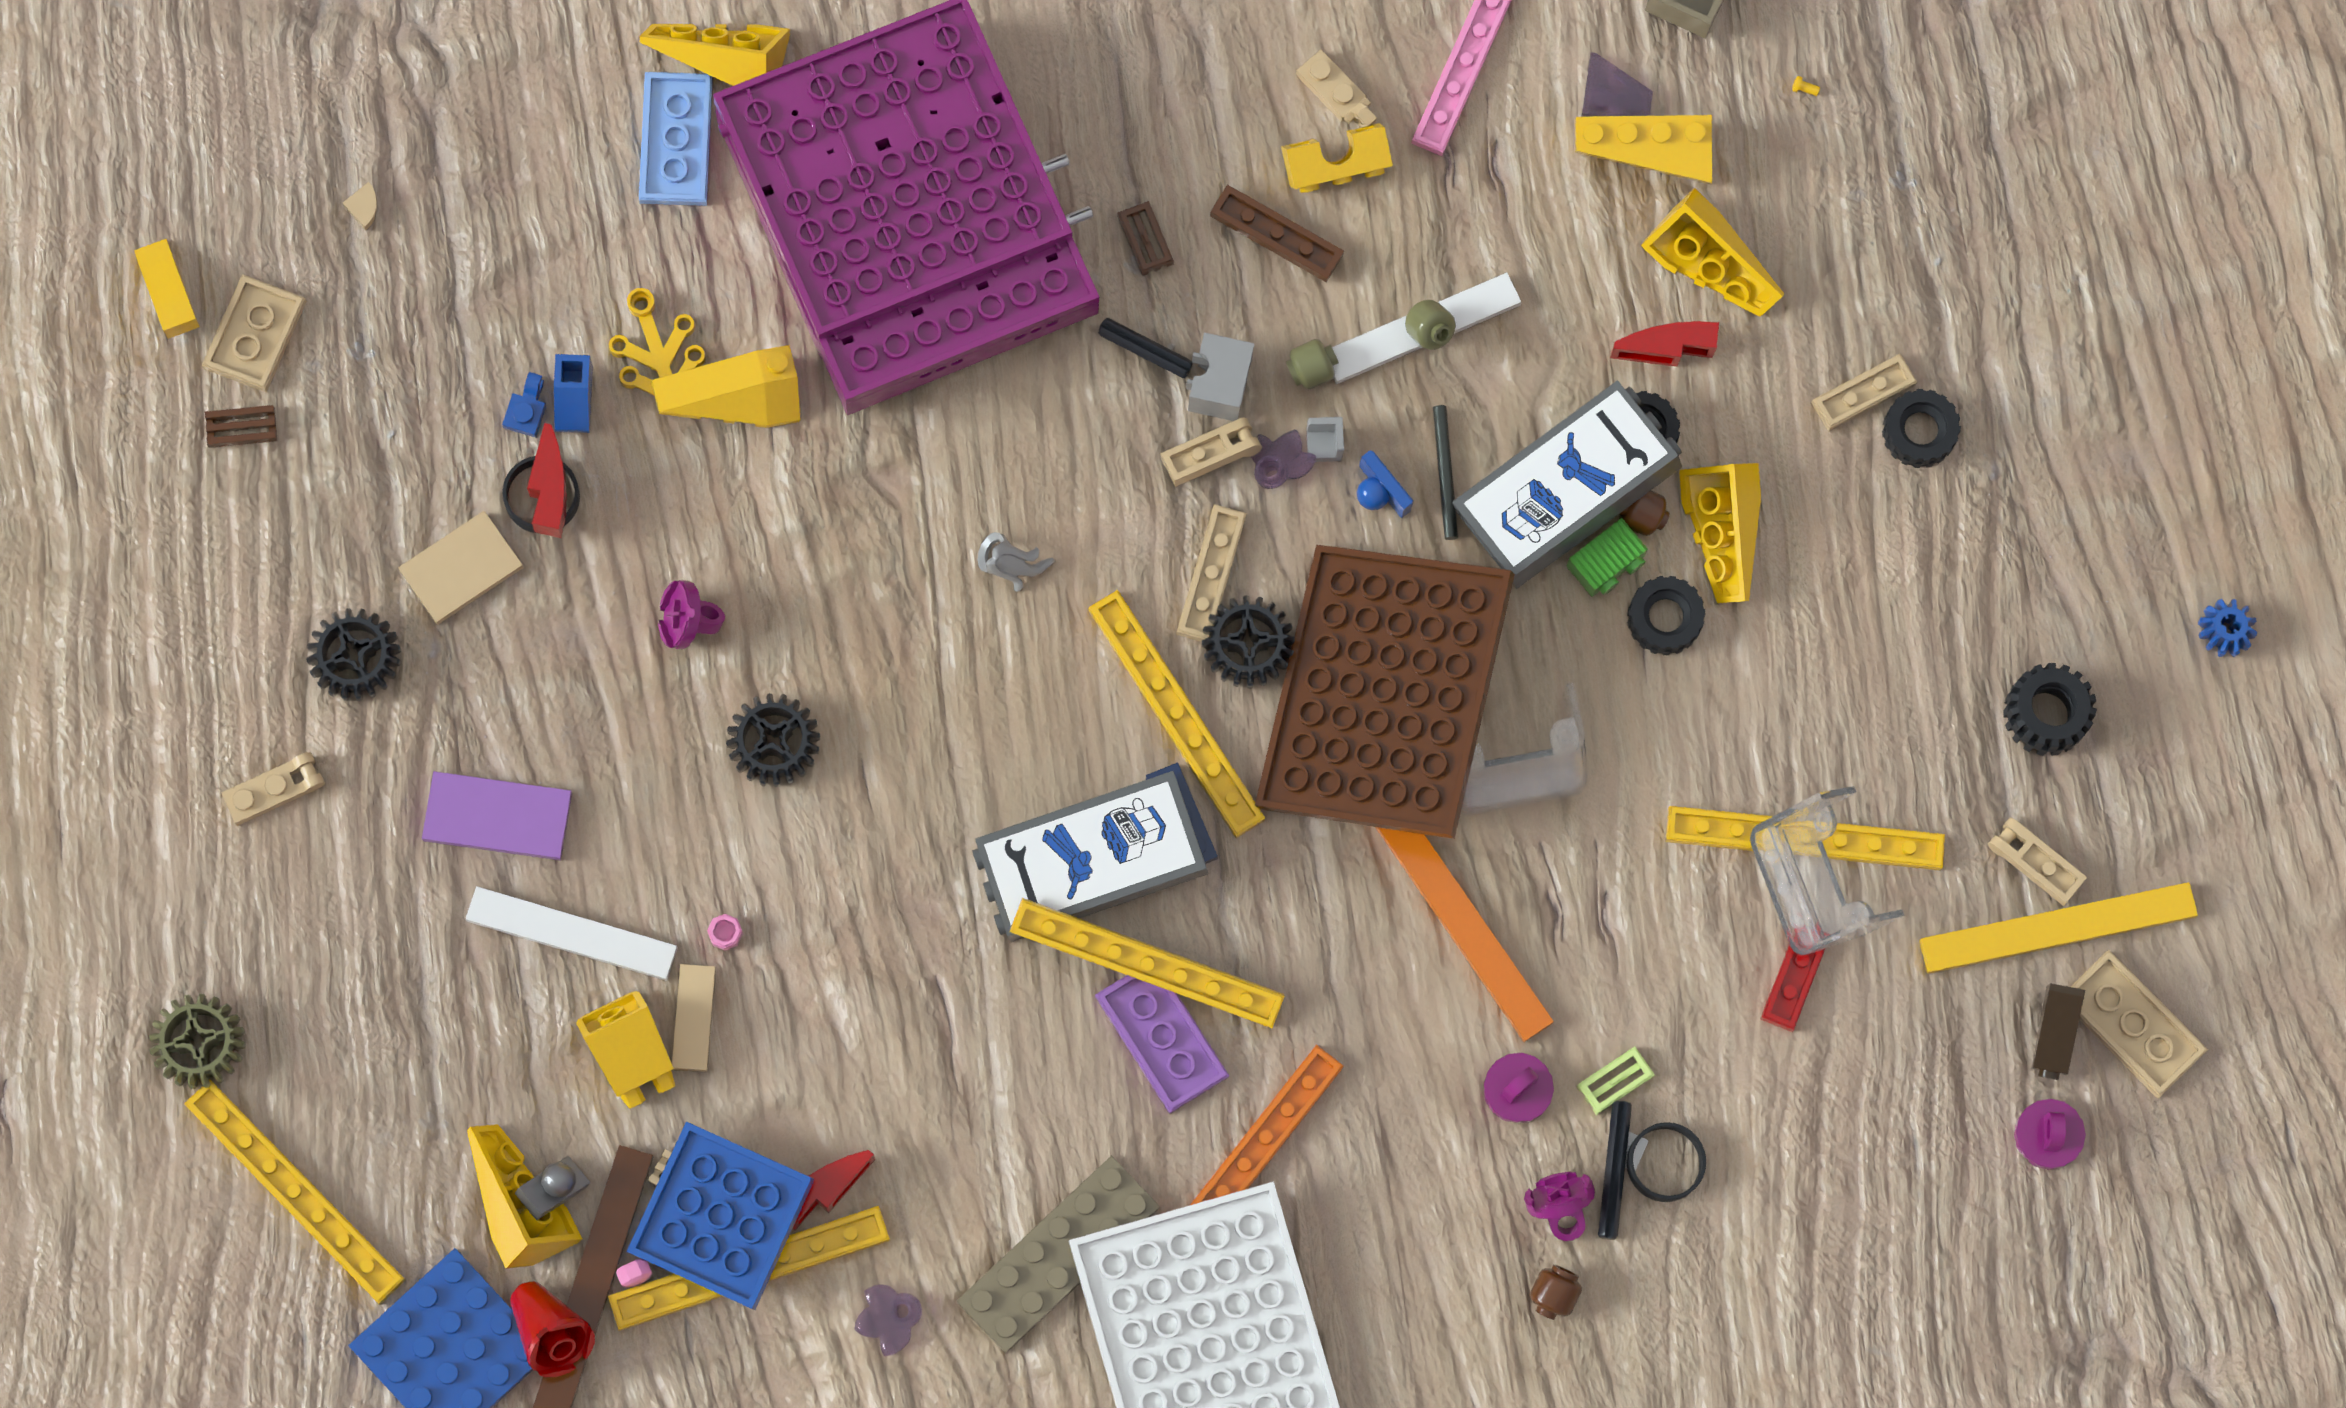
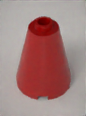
[510,1281,595,1378]

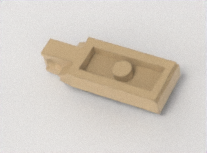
[1296,49,1377,128]

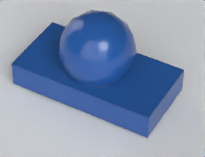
[1356,450,1413,518]

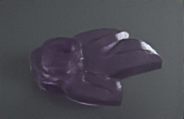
[1251,429,1316,489]
[854,1284,922,1356]

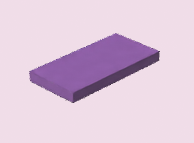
[422,771,572,861]
[1095,975,1229,1114]

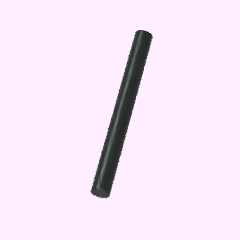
[1433,405,1458,540]

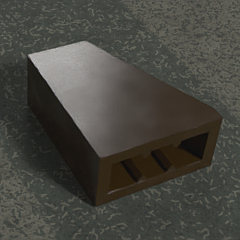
[2031,983,2085,1080]

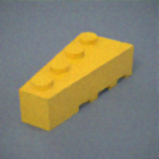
[1575,115,1712,184]

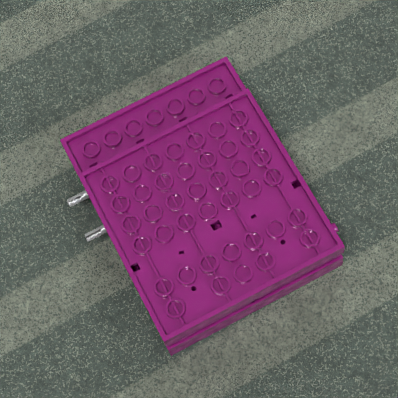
[713,0,1100,416]

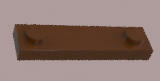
[1210,184,1344,283]

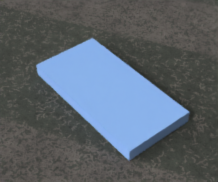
[639,72,713,206]

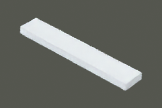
[1332,273,1521,385]
[466,886,677,981]

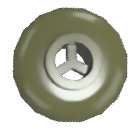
[1405,300,1456,350]
[1286,339,1339,389]

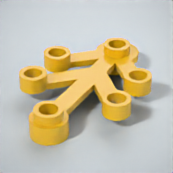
[609,288,706,396]

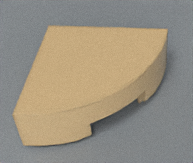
[343,182,377,231]

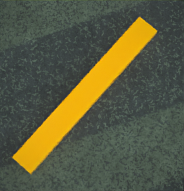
[1088,590,1265,838]
[1665,806,1945,870]
[1919,882,2198,974]
[1010,898,1285,1028]
[184,1079,405,1305]
[608,1206,890,1331]

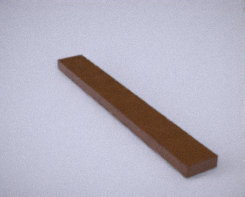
[533,1145,654,1408]

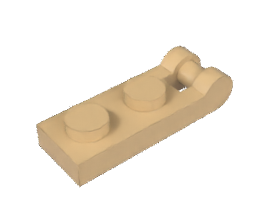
[1160,418,1262,487]
[221,752,325,826]
[1988,818,2087,906]

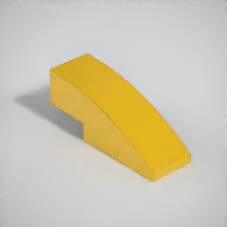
[134,239,200,339]

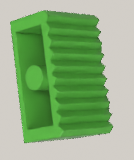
[1566,518,1648,597]

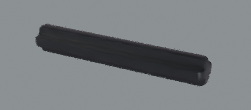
[1598,1101,1632,1240]

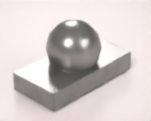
[514,1156,590,1220]

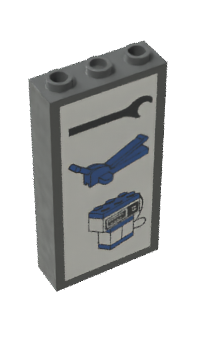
[1452,380,1682,589]
[972,771,1209,942]

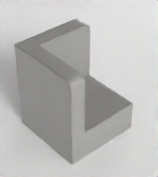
[1306,417,1344,462]

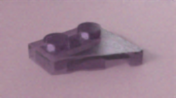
[1581,52,1653,117]

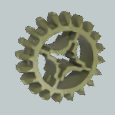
[149,994,246,1089]

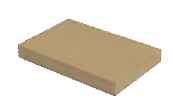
[202,274,307,393]
[398,511,524,625]

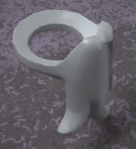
[977,532,1055,592]

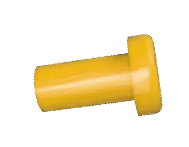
[1792,76,1820,96]

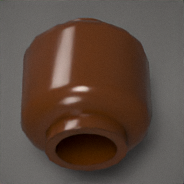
[1618,490,1670,536]
[1530,1264,1582,1320]

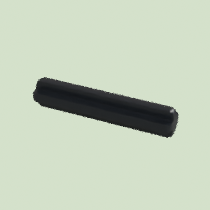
[1098,318,1193,378]

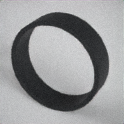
[502,456,580,534]
[1626,1122,1706,1202]

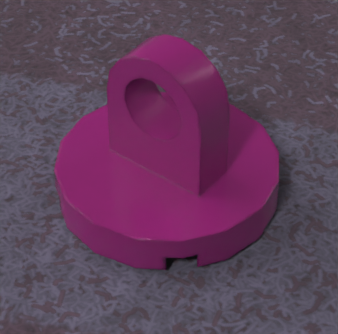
[658,580,725,650]
[1484,1053,1554,1123]
[2014,1099,2086,1170]
[1524,1172,1595,1241]

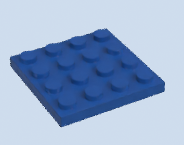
[626,1122,815,1310]
[348,1248,533,1408]

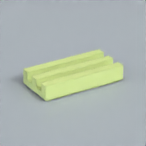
[1576,1047,1655,1115]

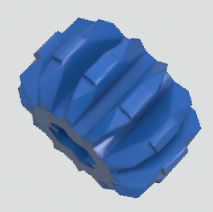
[2198,599,2257,657]

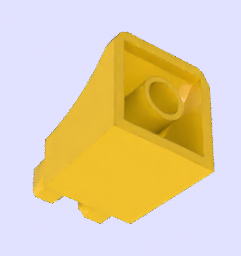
[576,991,675,1109]

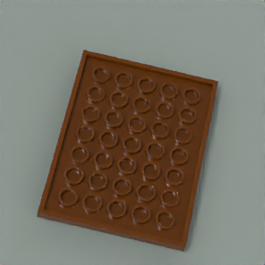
[1255,544,1515,839]

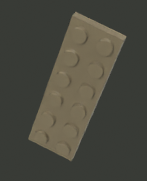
[957,1155,1160,1354]

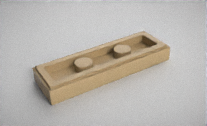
[1811,354,1917,431]
[672,964,716,1072]

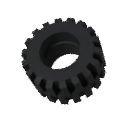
[2003,663,2097,756]

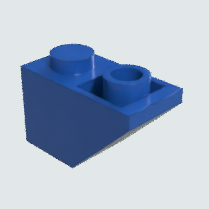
[554,354,593,433]

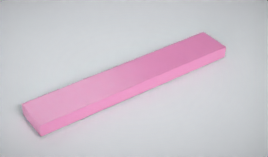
[1411,0,1512,156]

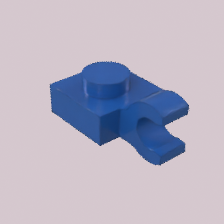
[502,372,546,438]

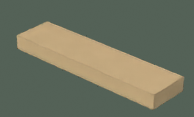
[1176,504,1247,642]

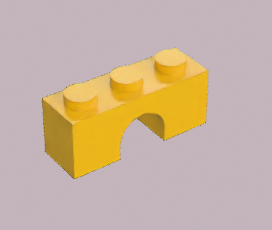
[1281,123,1393,193]

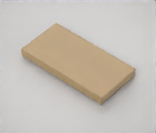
[2070,950,2208,1099]

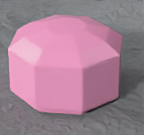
[707,914,743,951]
[616,1259,653,1288]

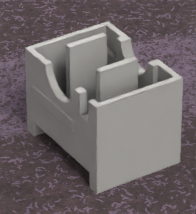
[1186,332,1254,421]

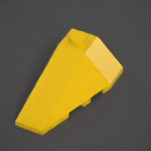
[639,24,790,86]
[1641,188,1784,317]
[651,345,800,428]
[1679,463,1761,604]
[467,1124,582,1269]

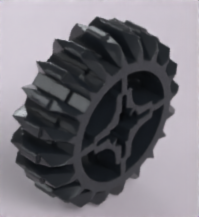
[1201,595,1295,688]
[306,608,401,701]
[726,693,820,787]

